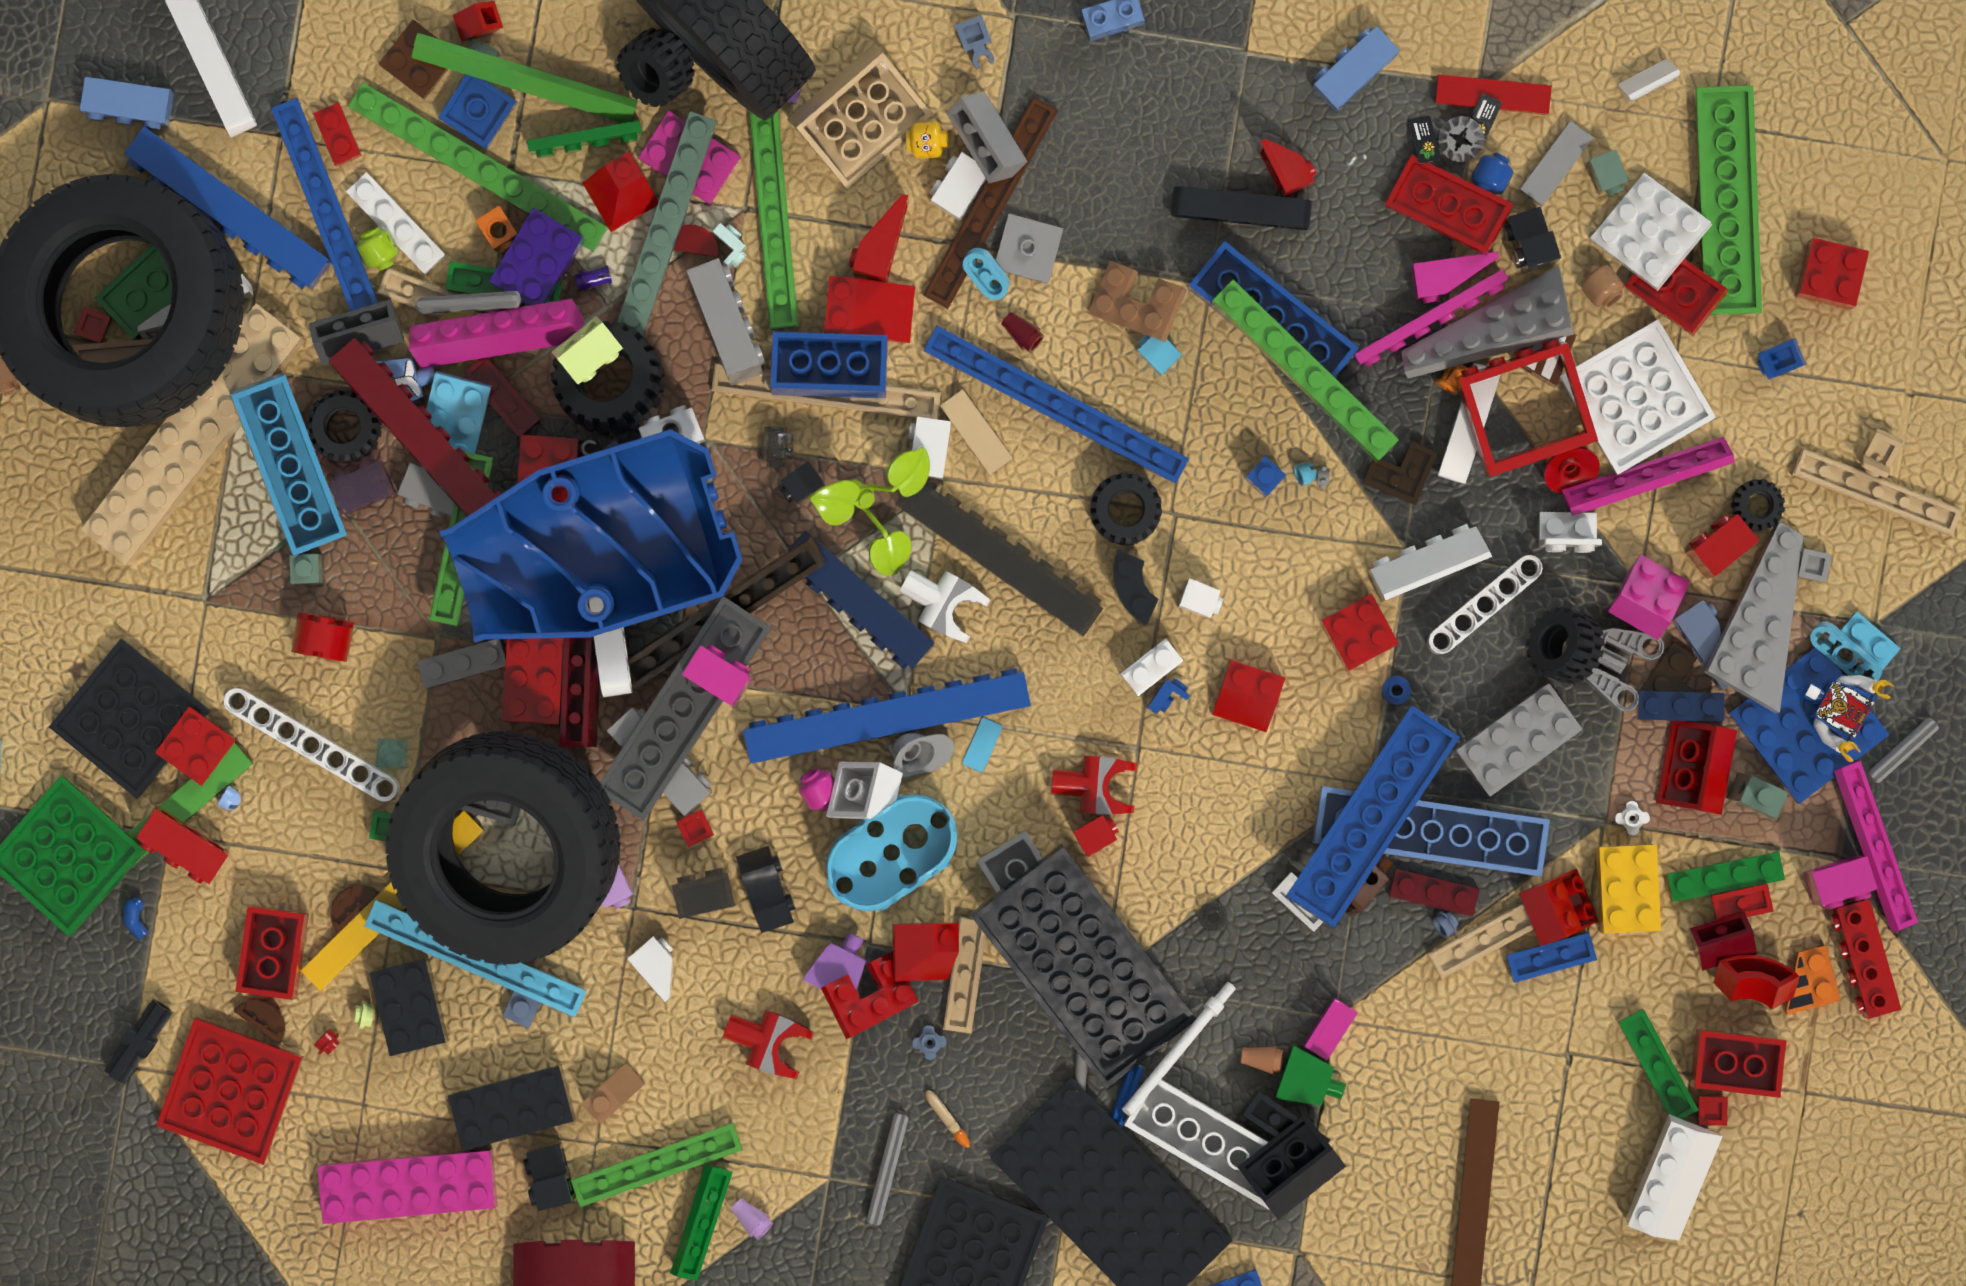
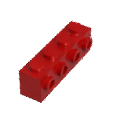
[1830,899,1902,1019]

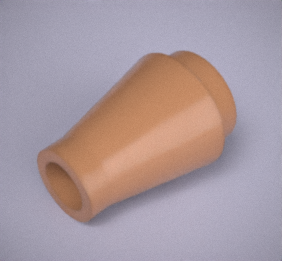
[1241,1046,1284,1074]

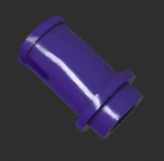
[575,265,612,292]

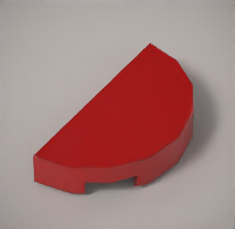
[673,225,719,258]

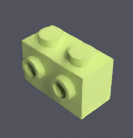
[551,316,623,384]

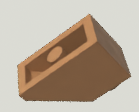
[581,1063,645,1125]

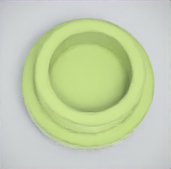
[353,1000,374,1029]

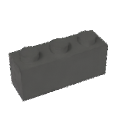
[309,299,404,366]

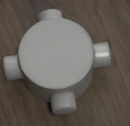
[1317,465,1330,489]

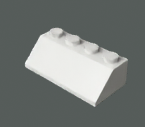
[1368,524,1492,602]
[1625,1114,1723,1241]

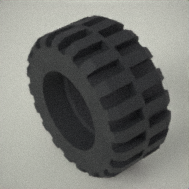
[551,321,665,436]

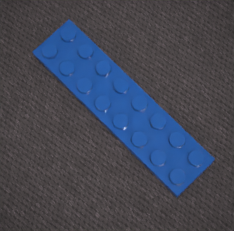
[1285,706,1460,929]

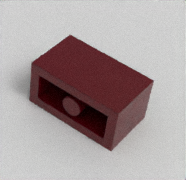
[1689,912,1757,971]

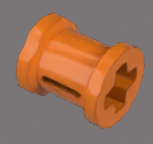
[1435,364,1467,396]

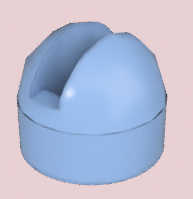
[216,785,241,811]

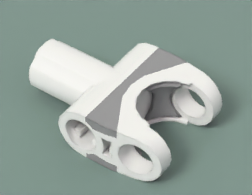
[899,570,991,643]

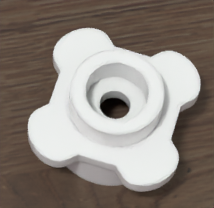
[1615,801,1650,835]

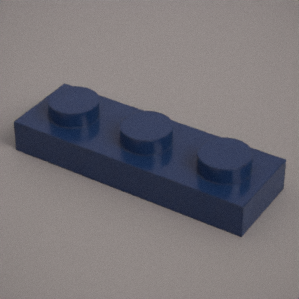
[1637,691,1725,722]

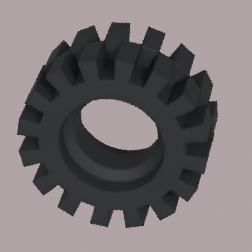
[1731,479,1785,531]

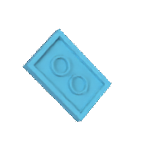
[426,371,492,454]

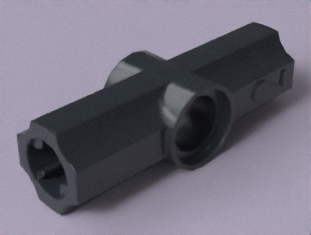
[104,999,174,1084]

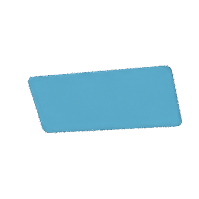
[962,718,1003,772]

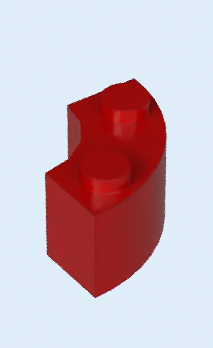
[1713,955,1800,1009]

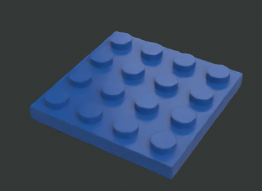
[1728,647,1890,804]

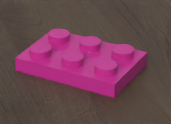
[638,111,741,205]

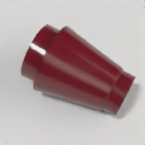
[1001,312,1044,353]

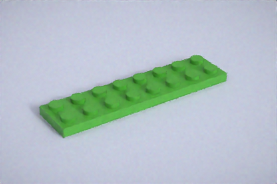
[1695,85,1762,316]

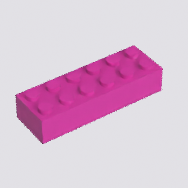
[318,1148,498,1224]

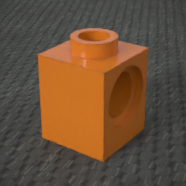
[475,205,518,253]

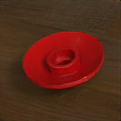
[1544,447,1600,494]

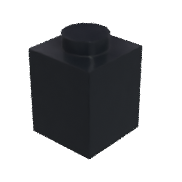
[780,461,826,505]

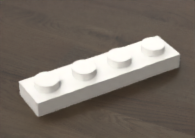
[346,172,446,275]

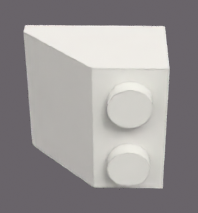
[826,762,903,819]

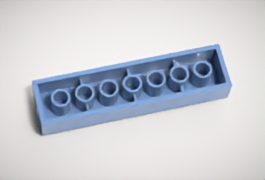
[1312,786,1550,877]

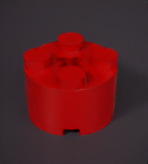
[291,612,355,662]

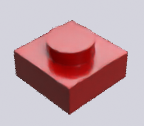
[73,307,112,343]
[676,809,715,847]
[1697,1096,1728,1126]

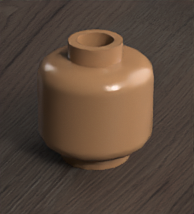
[1581,265,1624,308]

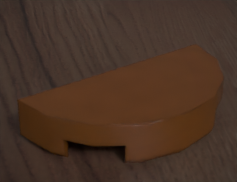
[330,885,379,933]
[234,999,286,1045]

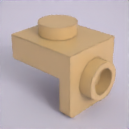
[1861,428,1903,478]

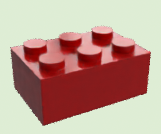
[235,906,309,1000]
[1690,1029,1787,1098]

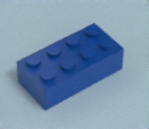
[771,332,888,398]

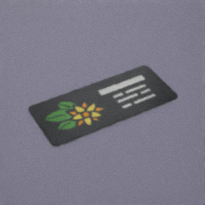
[1462,94,1502,146]
[1408,116,1441,164]

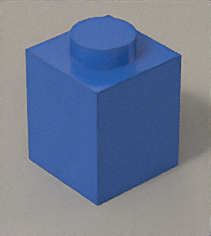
[1245,456,1286,498]

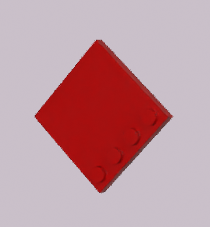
[156,1017,304,1165]

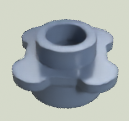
[912,1025,947,1060]

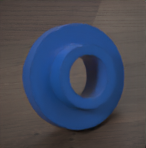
[1382,676,1411,705]

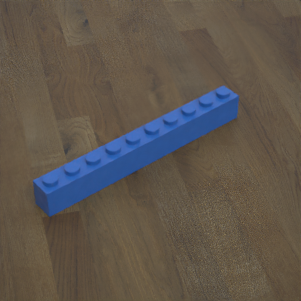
[743,668,1031,764]

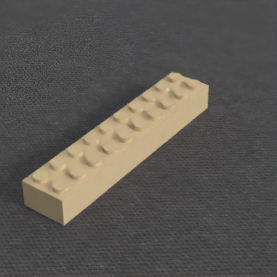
[81,303,305,566]

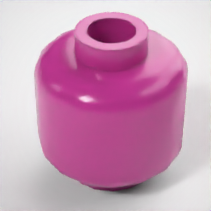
[798,768,835,812]

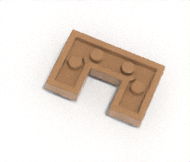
[1088,261,1187,342]

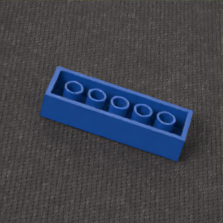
[1187,241,1359,377]

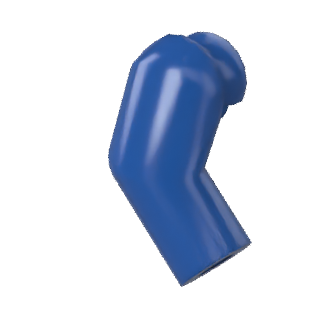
[123,897,149,941]

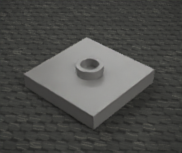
[996,214,1064,284]

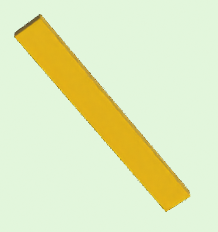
[301,811,485,991]

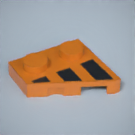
[1785,945,1841,1015]

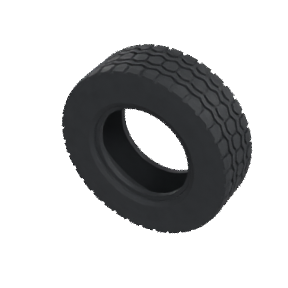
[636,0,816,121]
[386,731,620,965]

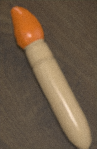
[925,1090,970,1148]

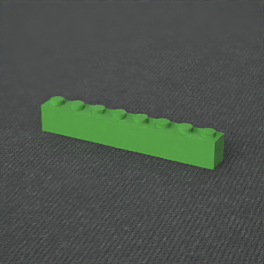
[1212,280,1399,463]

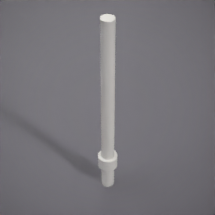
[1122,982,1236,1116]

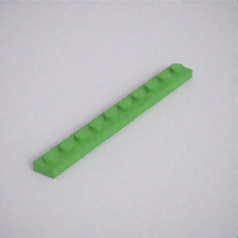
[348,82,608,252]

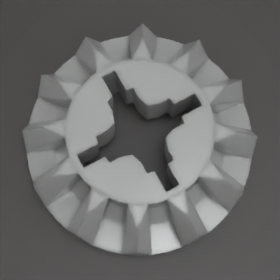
[1438,116,1484,162]

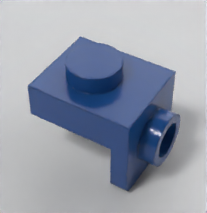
[1757,338,1806,380]

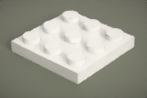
[1590,173,1712,291]

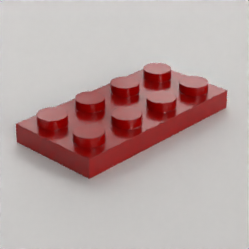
[1385,155,1513,256]

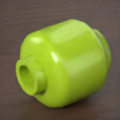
[356,226,399,271]

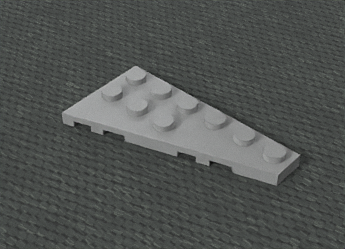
[1401,266,1574,379]
[1704,522,1803,713]

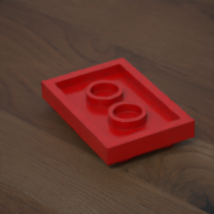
[1624,259,1728,336]

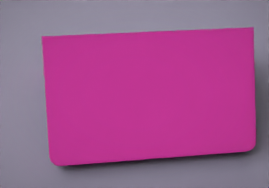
[1302,997,1358,1061]

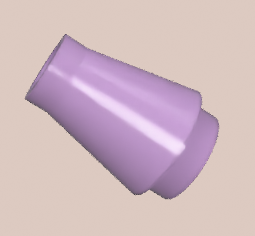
[730,1198,773,1240]

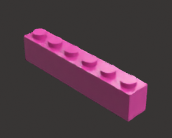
[409,299,584,368]

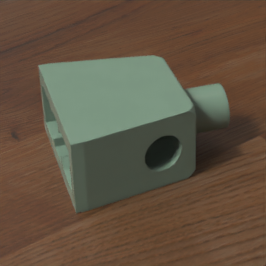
[1727,773,1788,821]

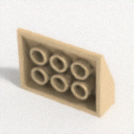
[787,45,933,189]

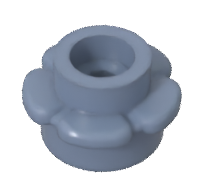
[1432,911,1459,938]

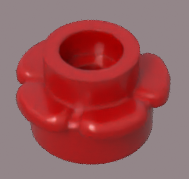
[314,1029,340,1055]

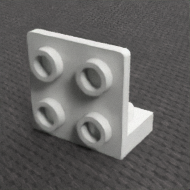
[1538,512,1602,553]

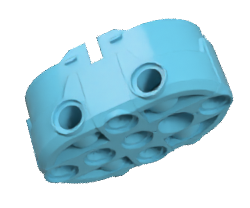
[826,794,957,911]

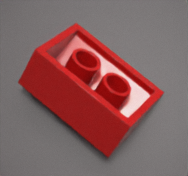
[1656,721,1737,815]

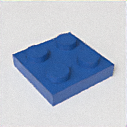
[438,75,518,150]

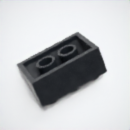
[1237,1114,1346,1220]

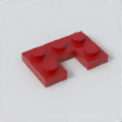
[821,951,919,1039]

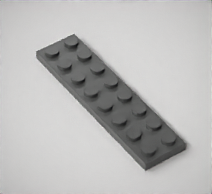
[600,596,772,821]

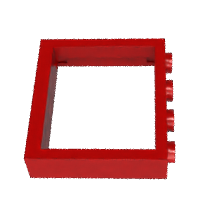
[1454,339,1599,477]

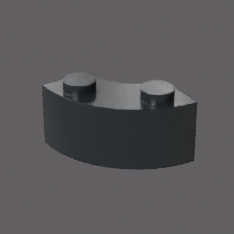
[1113,549,1159,626]
[736,846,796,933]

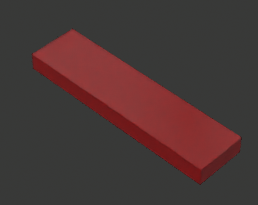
[1435,74,1552,115]

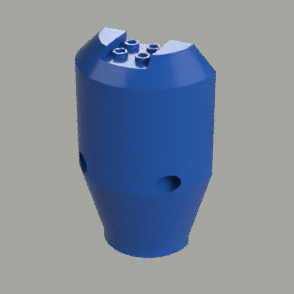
[439,429,742,642]

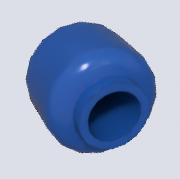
[1471,153,1514,195]

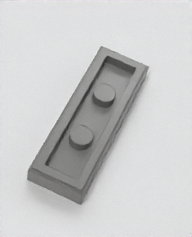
[1519,121,1593,207]

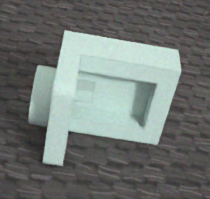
[713,223,747,268]

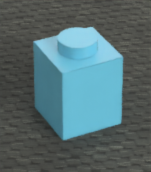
[1137,335,1182,377]

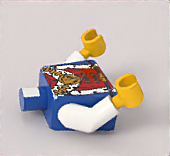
[1803,675,1894,762]

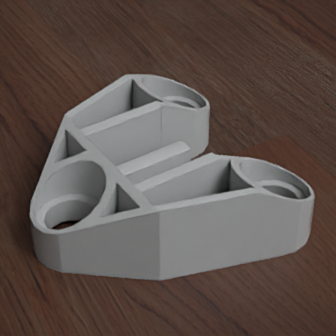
[1584,628,1664,712]

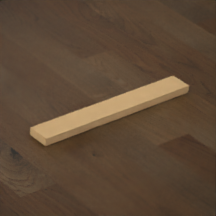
[711,363,941,420]

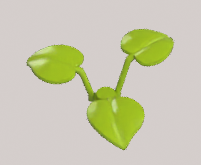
[808,446,930,576]

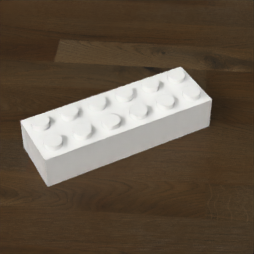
[1124,1079,1270,1210]

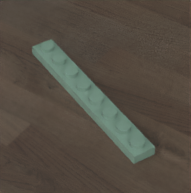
[617,111,718,337]

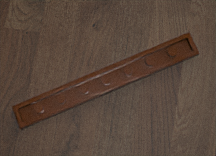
[923,96,1058,310]
[1451,1098,1500,1286]

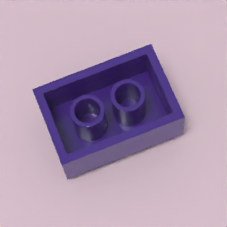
[489,208,585,306]

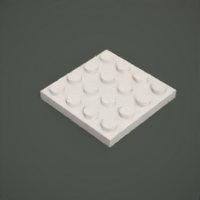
[1560,319,1716,475]

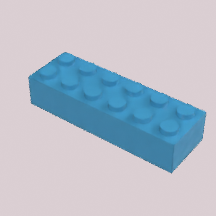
[229,372,347,556]

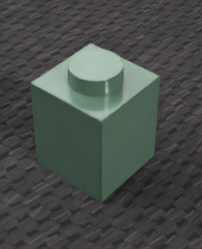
[1587,149,1629,196]
[289,554,324,585]

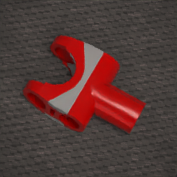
[1051,756,1138,815]
[722,1010,815,1079]

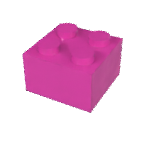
[1608,554,1690,640]
[682,644,754,707]
[1803,855,1878,910]

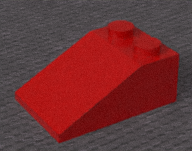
[849,194,909,282]
[824,276,915,343]

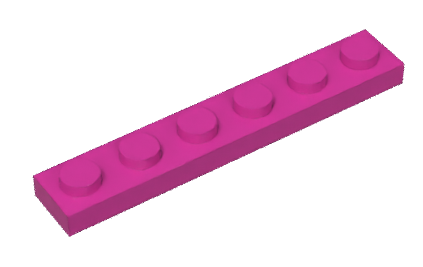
[1352,269,1509,367]
[1562,437,1735,516]
[1833,761,1918,933]

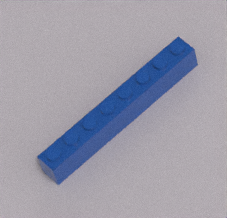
[124,126,332,290]

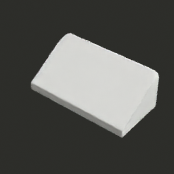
[1618,59,1680,103]

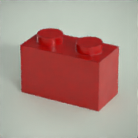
[1072,815,1119,857]

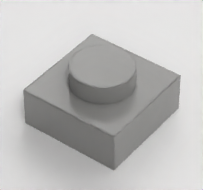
[1798,549,1832,583]

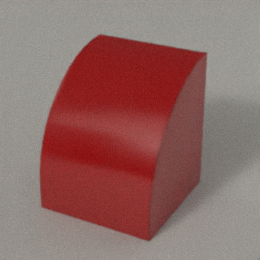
[453,1,504,42]

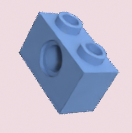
[1081,0,1145,42]

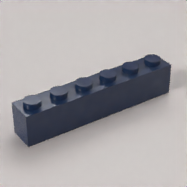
[787,530,935,670]

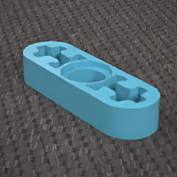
[1810,621,1882,681]

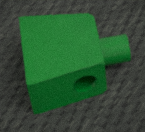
[1274,1045,1346,1106]

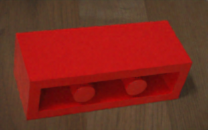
[136,805,229,884]

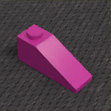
[1411,252,1499,304]

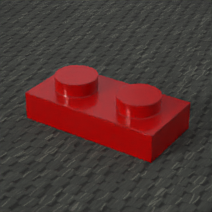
[313,102,362,167]
[1710,884,1774,920]

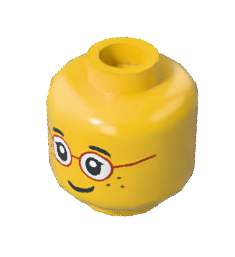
[906,121,949,159]

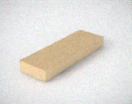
[940,389,1013,475]

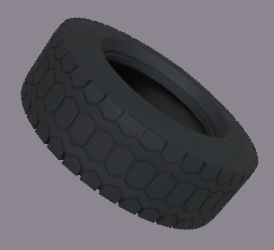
[0,174,244,427]

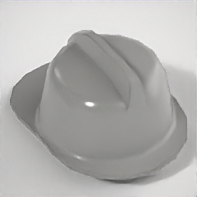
[889,731,954,778]

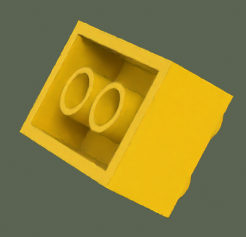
[1595,844,1661,934]

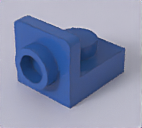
[1146,678,1190,714]

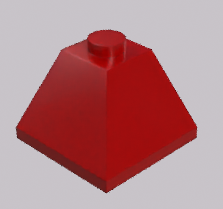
[1257,139,1317,197]
[582,151,659,233]
[892,922,959,982]

